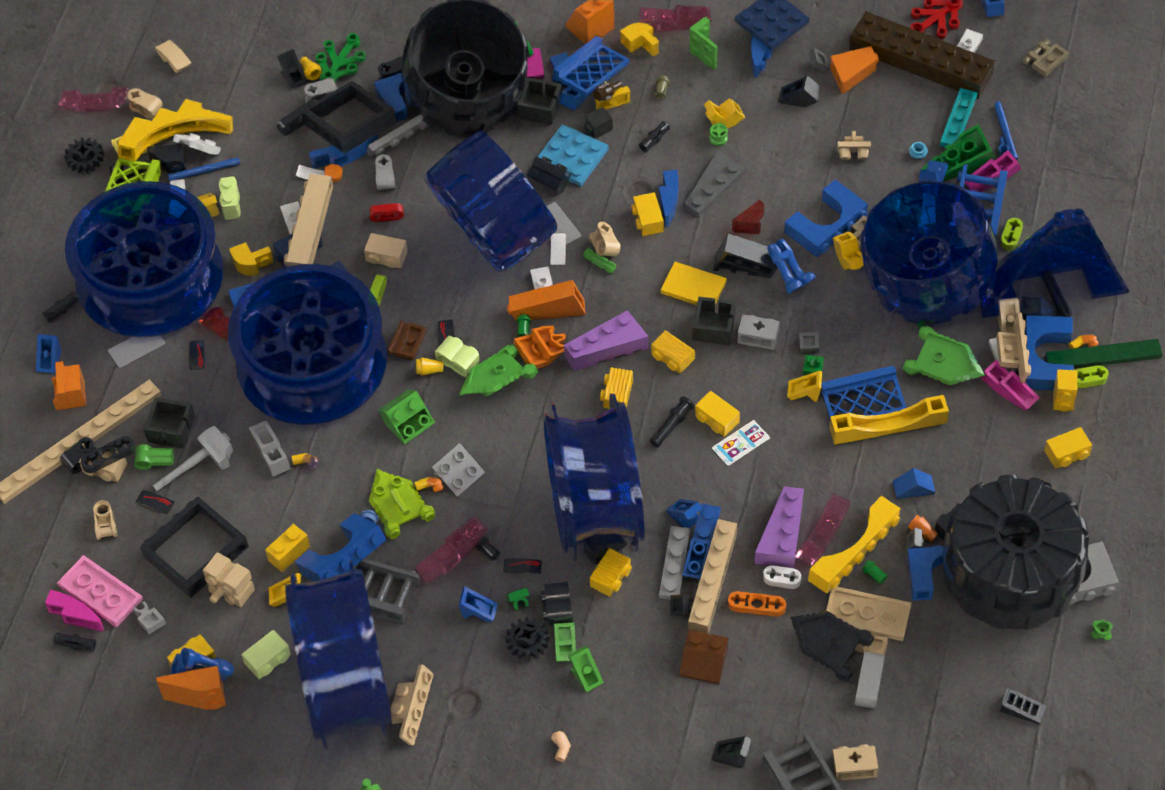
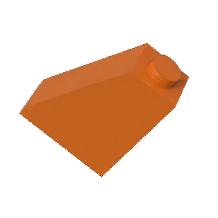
[830,46,879,94]

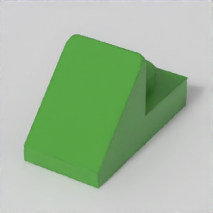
[568,646,604,693]

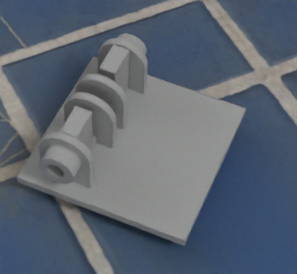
[431,443,485,497]

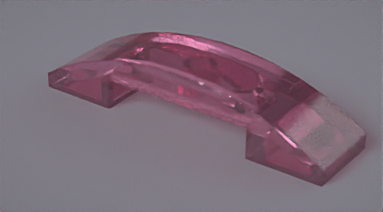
[59,87,129,112]
[796,493,851,566]

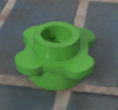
[1091,620,1113,640]

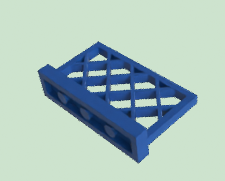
[552,36,630,97]
[820,365,907,419]

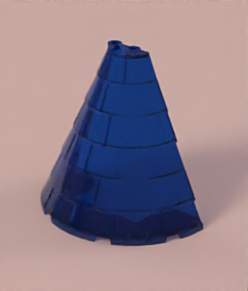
[980,208,1129,318]

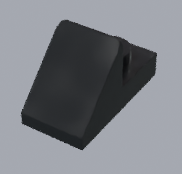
[277,49,308,89]
[712,736,751,768]

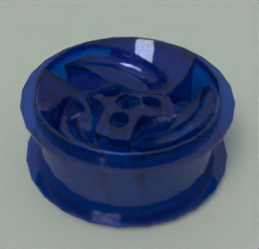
[285,560,393,750]

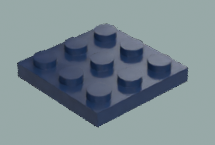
[735,0,810,51]

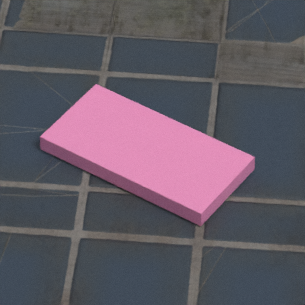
[57,555,143,628]

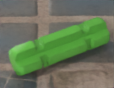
[583,248,616,274]

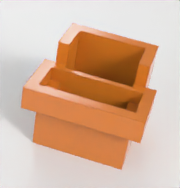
[52,361,86,410]

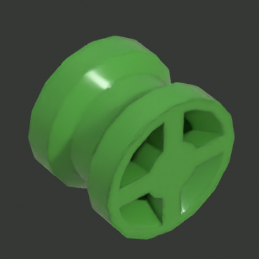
[710,123,728,146]

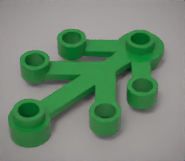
[316,33,366,84]

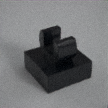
[670,595,693,616]

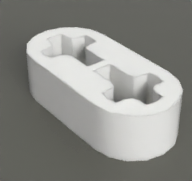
[763,565,801,589]

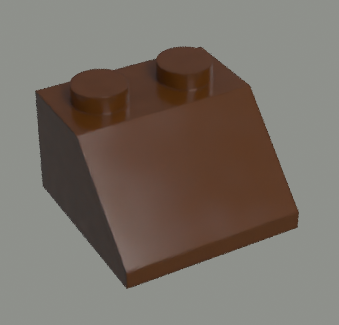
[680,630,729,684]

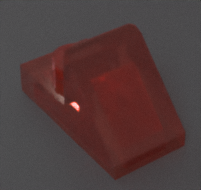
[732,200,764,234]
[198,306,239,341]

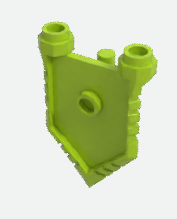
[369,469,436,539]

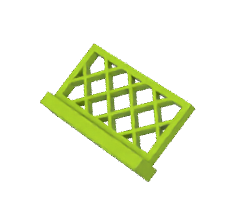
[97,158,161,226]

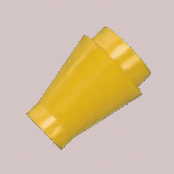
[299,57,322,80]
[415,357,443,376]

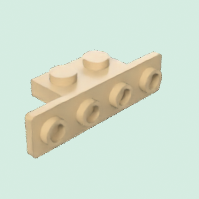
[996,312,1031,383]
[388,665,433,746]

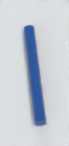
[994,101,1018,160]
[168,157,240,181]

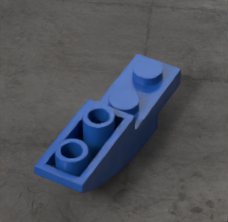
[751,36,773,77]
[309,134,379,168]
[683,503,721,580]

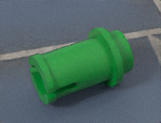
[516,314,531,338]
[862,560,888,585]

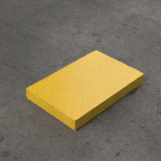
[661,262,727,305]

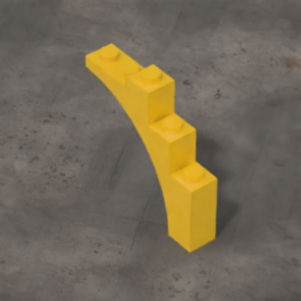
[117,99,233,162]

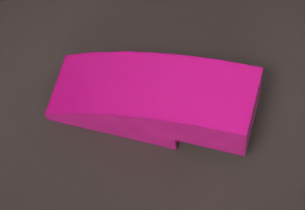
[965,151,1022,192]
[980,360,1040,411]
[45,589,104,632]

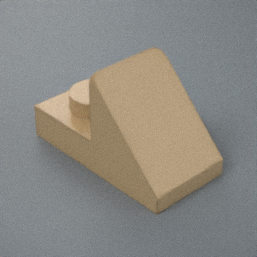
[997,298,1020,333]

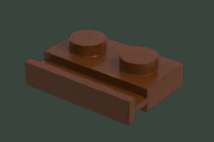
[387,320,427,361]

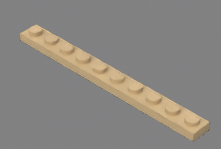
[0,379,161,504]

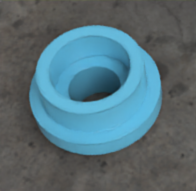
[909,142,927,159]

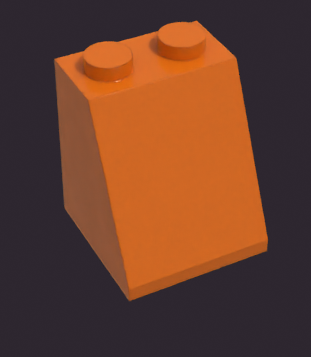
[565,0,615,44]

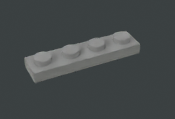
[367,115,429,157]
[659,526,690,600]

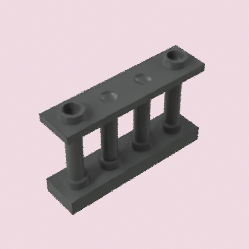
[327,559,421,624]
[762,732,845,790]

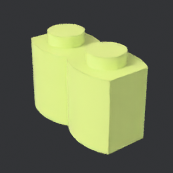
[219,176,241,220]
[435,336,479,377]

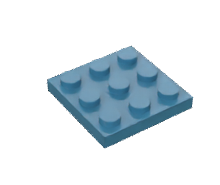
[538,124,609,187]

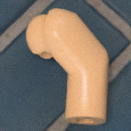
[551,731,570,762]

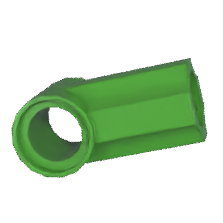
[134,444,174,470]

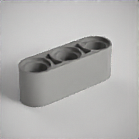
[855,651,885,709]

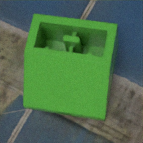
[378,389,435,444]

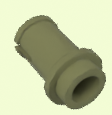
[654,75,670,99]

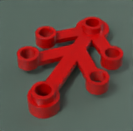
[910,0,963,39]

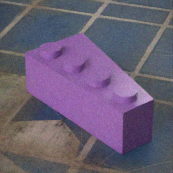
[564,310,649,371]
[755,487,804,569]

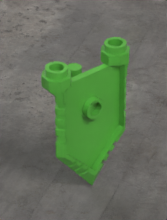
[903,326,985,386]
[459,345,538,396]

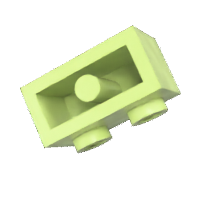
[241,630,291,679]

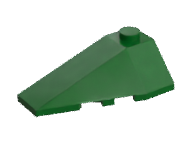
[919,124,996,181]

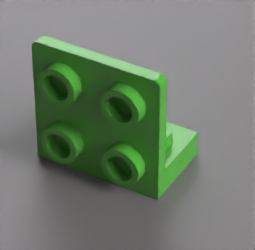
[690,17,717,70]

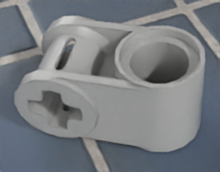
[304,78,338,103]
[375,155,396,190]

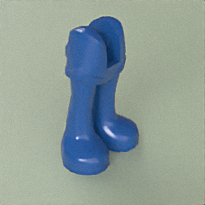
[767,239,817,294]
[170,647,234,682]

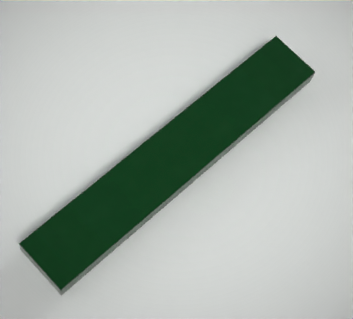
[1045,339,1163,368]

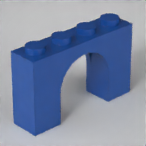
[374,73,408,122]
[784,179,868,257]
[1024,315,1074,391]
[294,513,387,589]
[907,545,944,601]

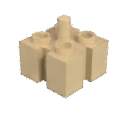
[203,552,255,608]

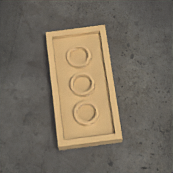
[826,587,912,641]

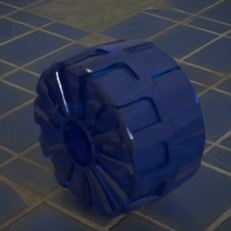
[425,131,557,272]
[860,180,998,324]

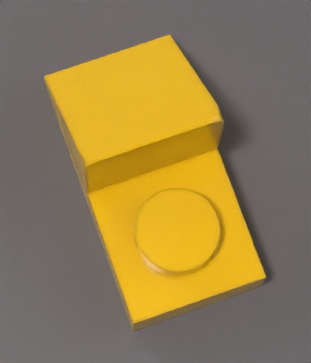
[595,81,630,110]
[193,192,219,220]
[787,371,822,402]
[269,573,301,607]

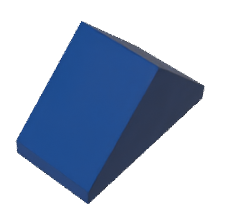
[36,334,62,373]
[893,468,935,499]

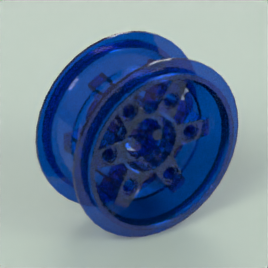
[65,181,224,338]
[228,264,387,425]
[543,393,645,562]

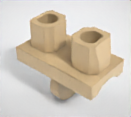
[837,131,871,161]

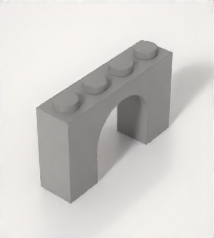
[1069,542,1119,605]

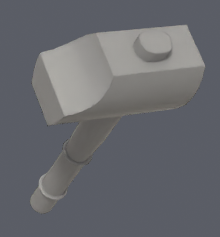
[152,426,233,491]

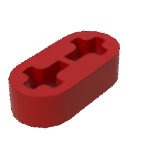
[369,203,404,222]

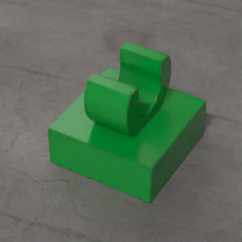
[803,355,824,375]
[505,587,529,610]

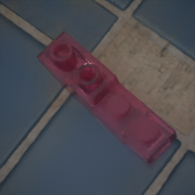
[639,5,712,31]
[415,515,488,583]

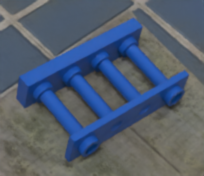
[948,164,1008,243]

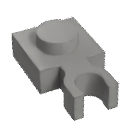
[133,601,166,634]

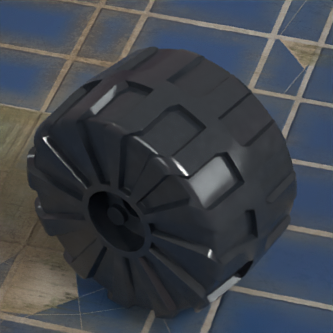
[401,0,528,136]
[943,474,1089,630]

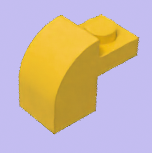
[620,23,659,56]
[704,98,745,128]
[833,231,868,270]
[229,242,274,276]

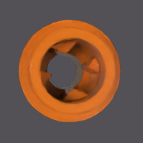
[908,515,938,543]

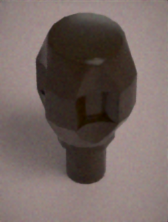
[593,81,622,101]

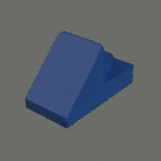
[919,160,948,198]
[666,499,702,528]
[459,587,498,623]

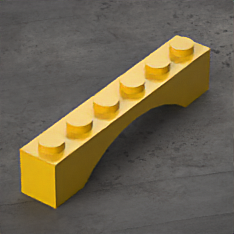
[829,395,949,445]
[808,496,901,594]

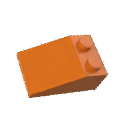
[156,666,226,710]

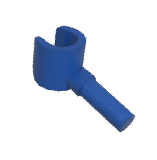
[998,137,1009,157]

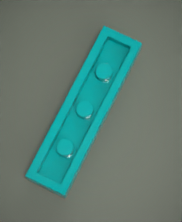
[940,88,978,147]

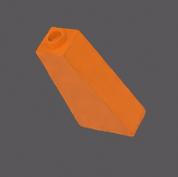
[507,280,586,320]

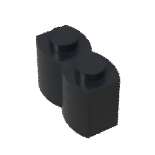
[541,582,573,626]

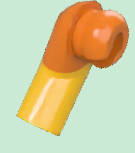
[1068,334,1098,349]
[414,477,443,492]

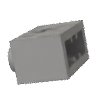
[737,314,780,350]

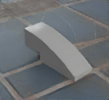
[249,421,291,477]

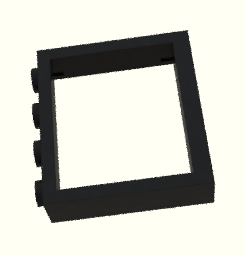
[300,81,396,154]
[140,496,249,598]

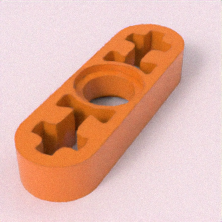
[728,591,786,617]

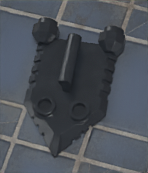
[790,611,875,682]

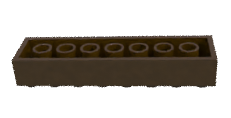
[849,11,995,99]

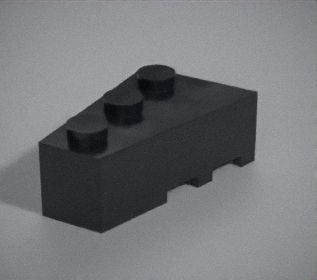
[713,234,778,278]

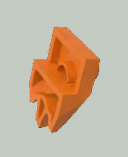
[513,326,566,369]

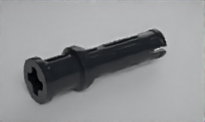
[649,396,695,448]

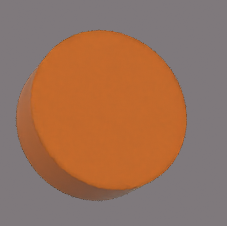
[324,164,343,182]

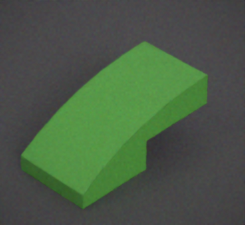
[554,623,576,662]

